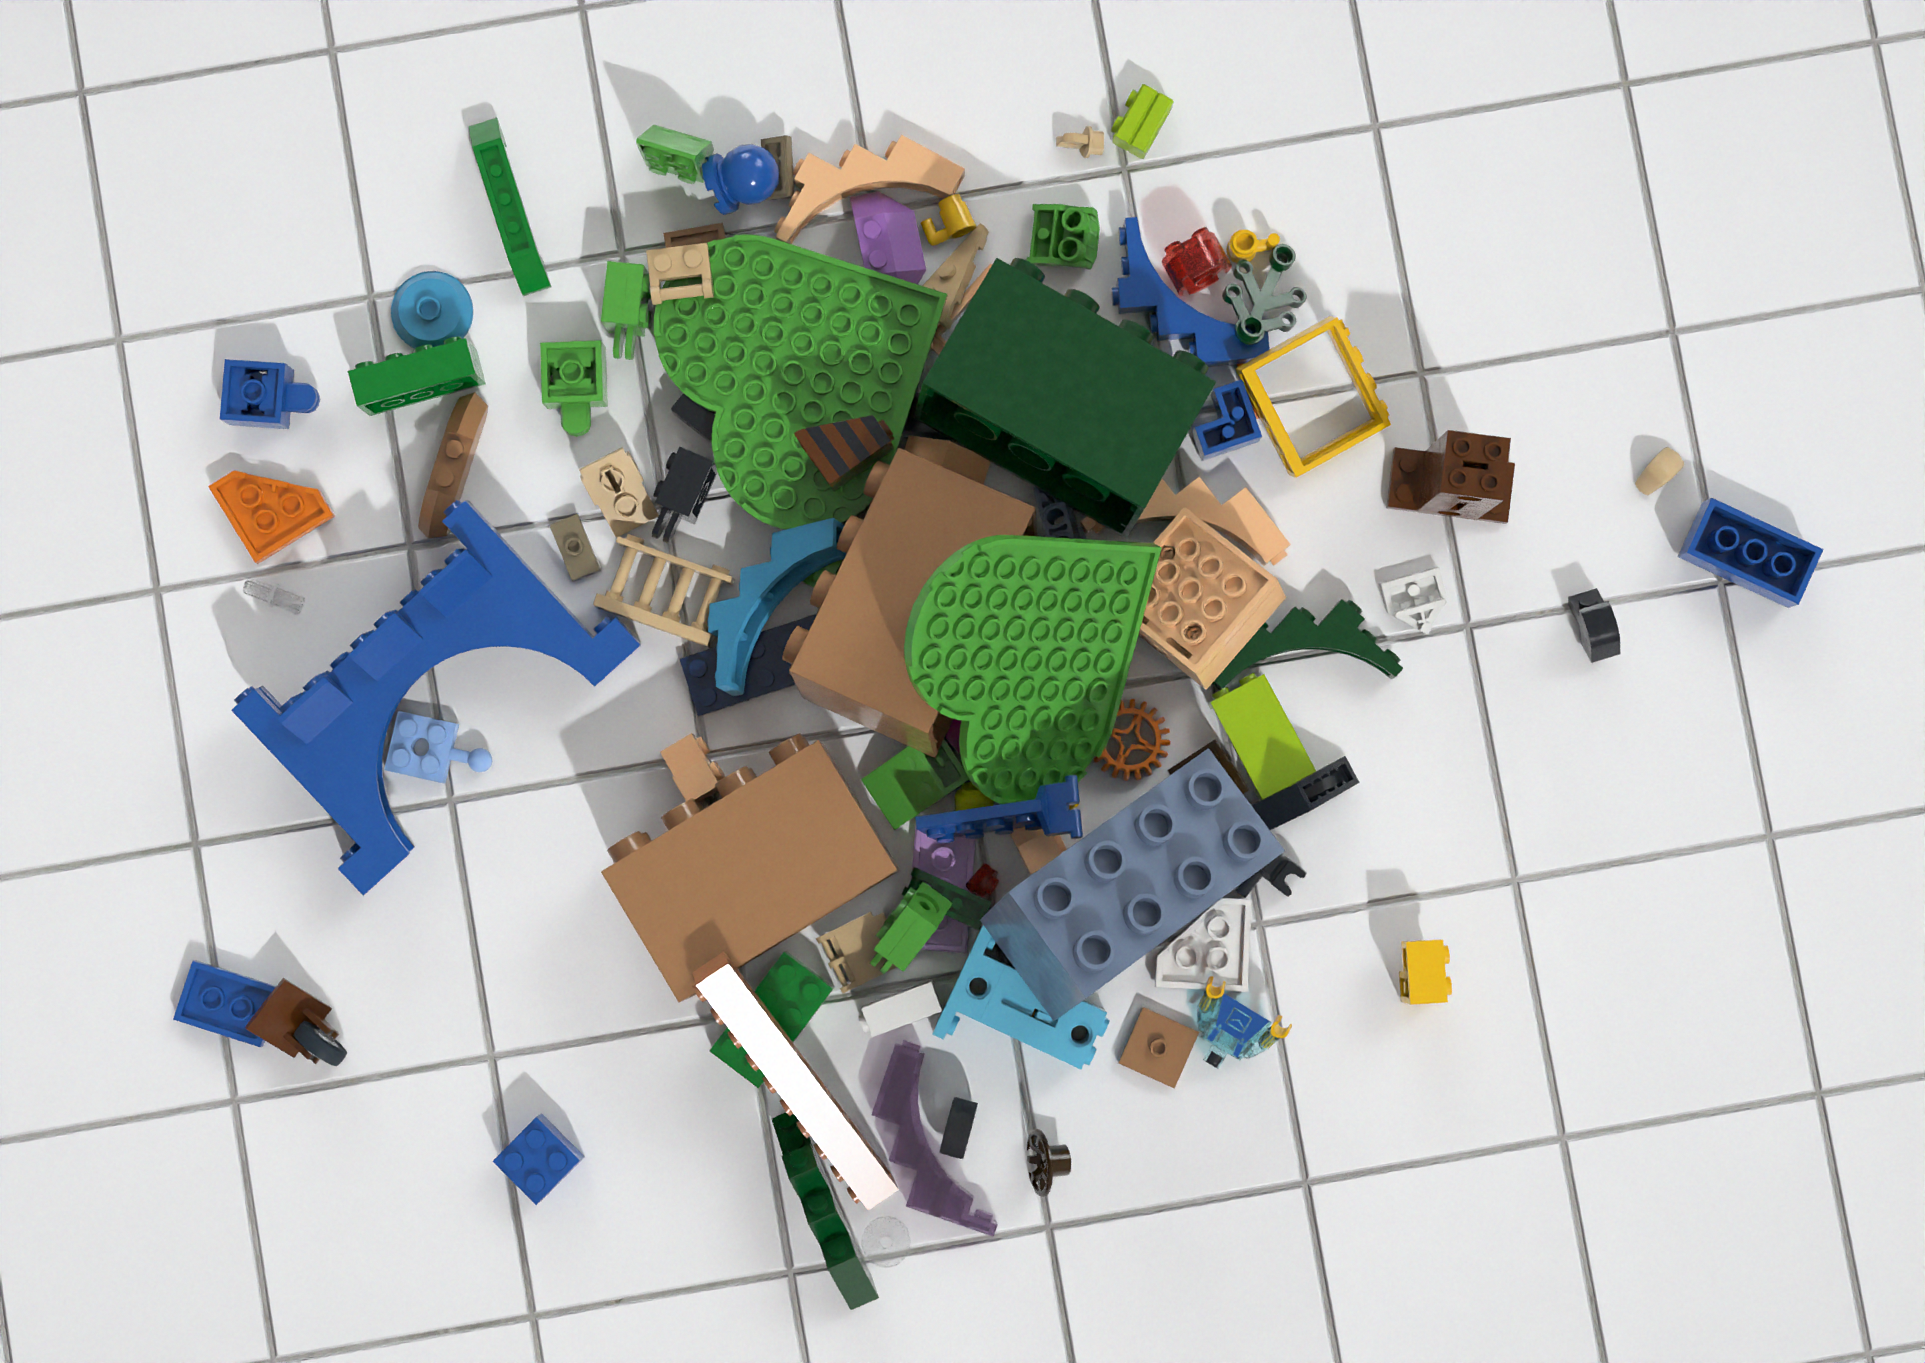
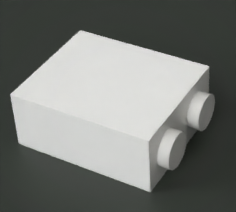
[858,980,943,1037]

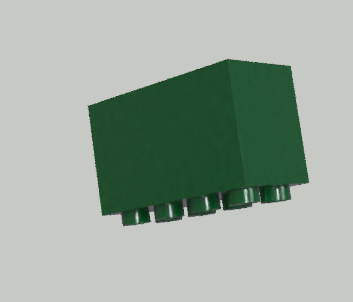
[914,258,1216,538]

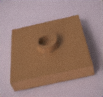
[1118,1007,1199,1089]

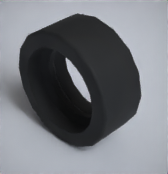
[939,1097,978,1159]

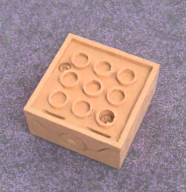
[1139,507,1286,690]

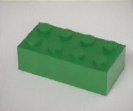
[347,336,486,416]
[710,951,835,1088]

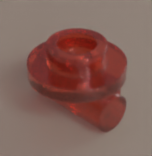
[966,863,999,897]

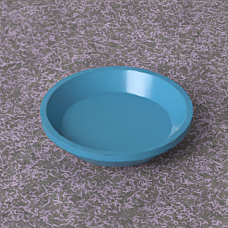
[391,271,473,349]

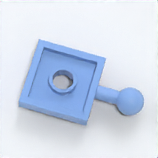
[384,711,492,784]

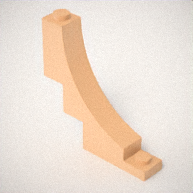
[1080,477,1291,566]

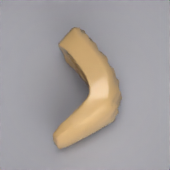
[1635,447,1684,495]

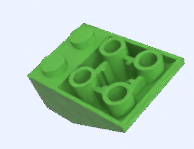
[636,125,714,184]
[861,740,970,830]

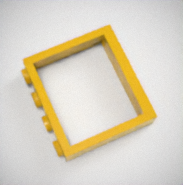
[1235,316,1391,478]

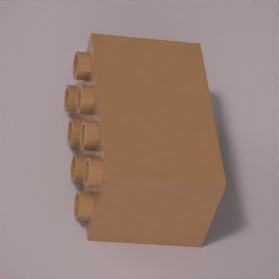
[783,448,1038,758]
[601,733,900,1003]

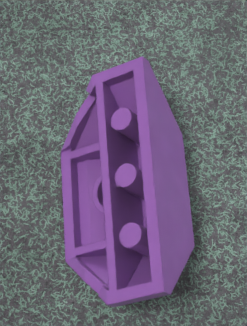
[850,191,926,284]

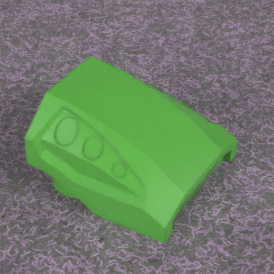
[1026,204,1100,270]

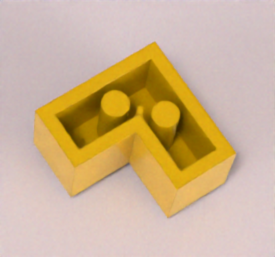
[1399,939,1452,1005]

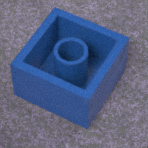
[493,1114,585,1205]

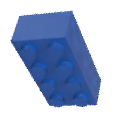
[1678,498,1824,608]

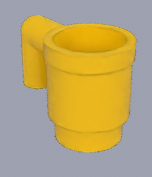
[920,194,977,246]
[1226,229,1280,264]

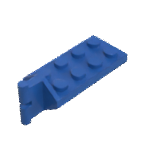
[915,775,1083,843]

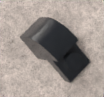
[1568,588,1621,663]

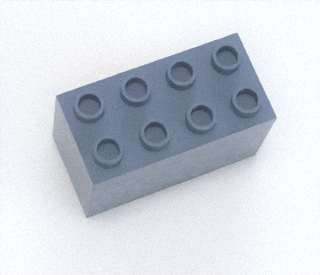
[980,748,1285,1021]

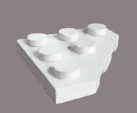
[1155,898,1252,992]

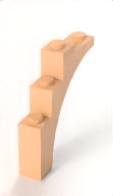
[774,135,965,244]

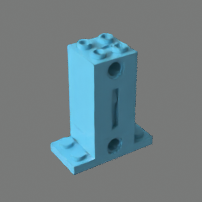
[932,924,1110,1069]

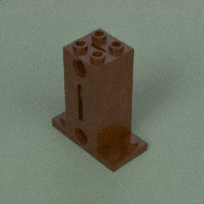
[1386,430,1515,524]

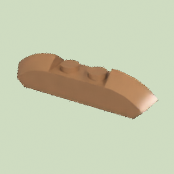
[418,392,488,539]

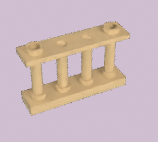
[593,534,735,648]

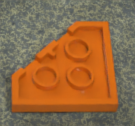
[208,470,335,564]

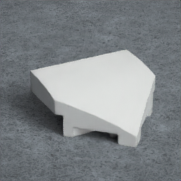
[1379,567,1447,635]

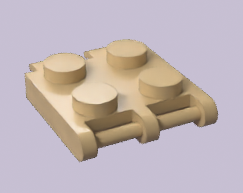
[816,912,896,994]

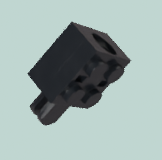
[652,446,718,544]

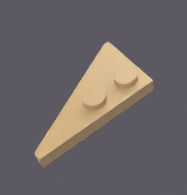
[922,223,989,329]

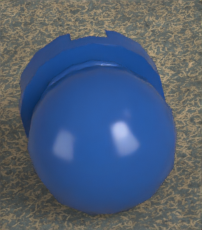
[702,144,780,215]

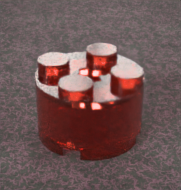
[1161,227,1232,296]

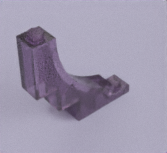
[871,1040,998,1237]

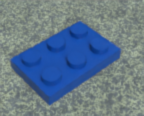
[173,960,276,1047]

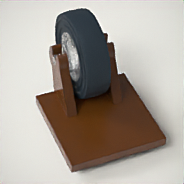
[245,978,347,1066]

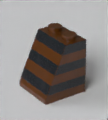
[794,415,895,492]

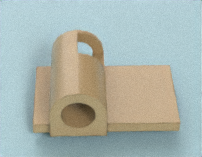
[579,447,659,538]

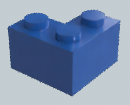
[1192,379,1262,461]

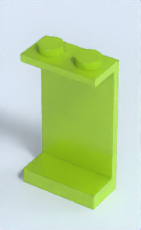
[1208,672,1316,800]

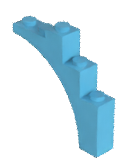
[707,518,847,696]

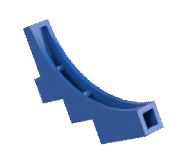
[1111,217,1270,367]

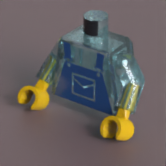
[1197,976,1292,1069]

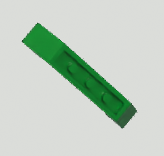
[469,117,552,296]

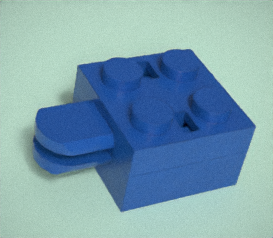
[220,359,320,429]

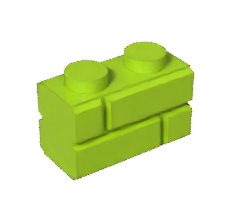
[1111,84,1174,159]

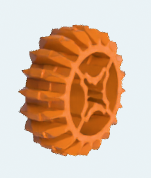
[1093,699,1171,781]

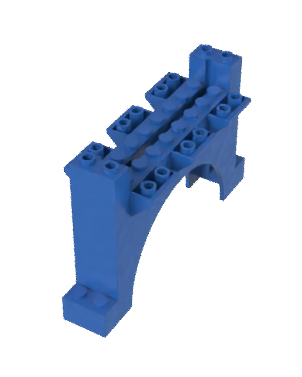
[231,500,641,896]

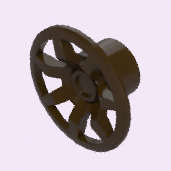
[1027,1129,1071,1197]

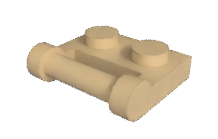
[646,243,714,305]

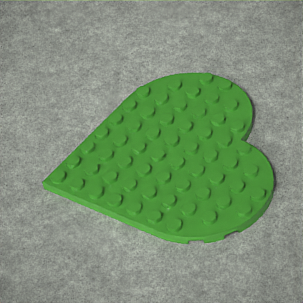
[654,234,948,530]
[904,535,1162,804]

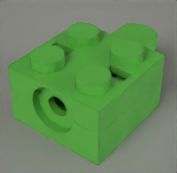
[601,261,652,360]
[540,340,608,437]
[869,881,952,974]

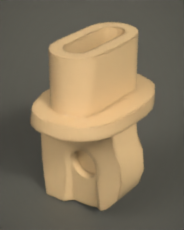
[1056,126,1104,158]

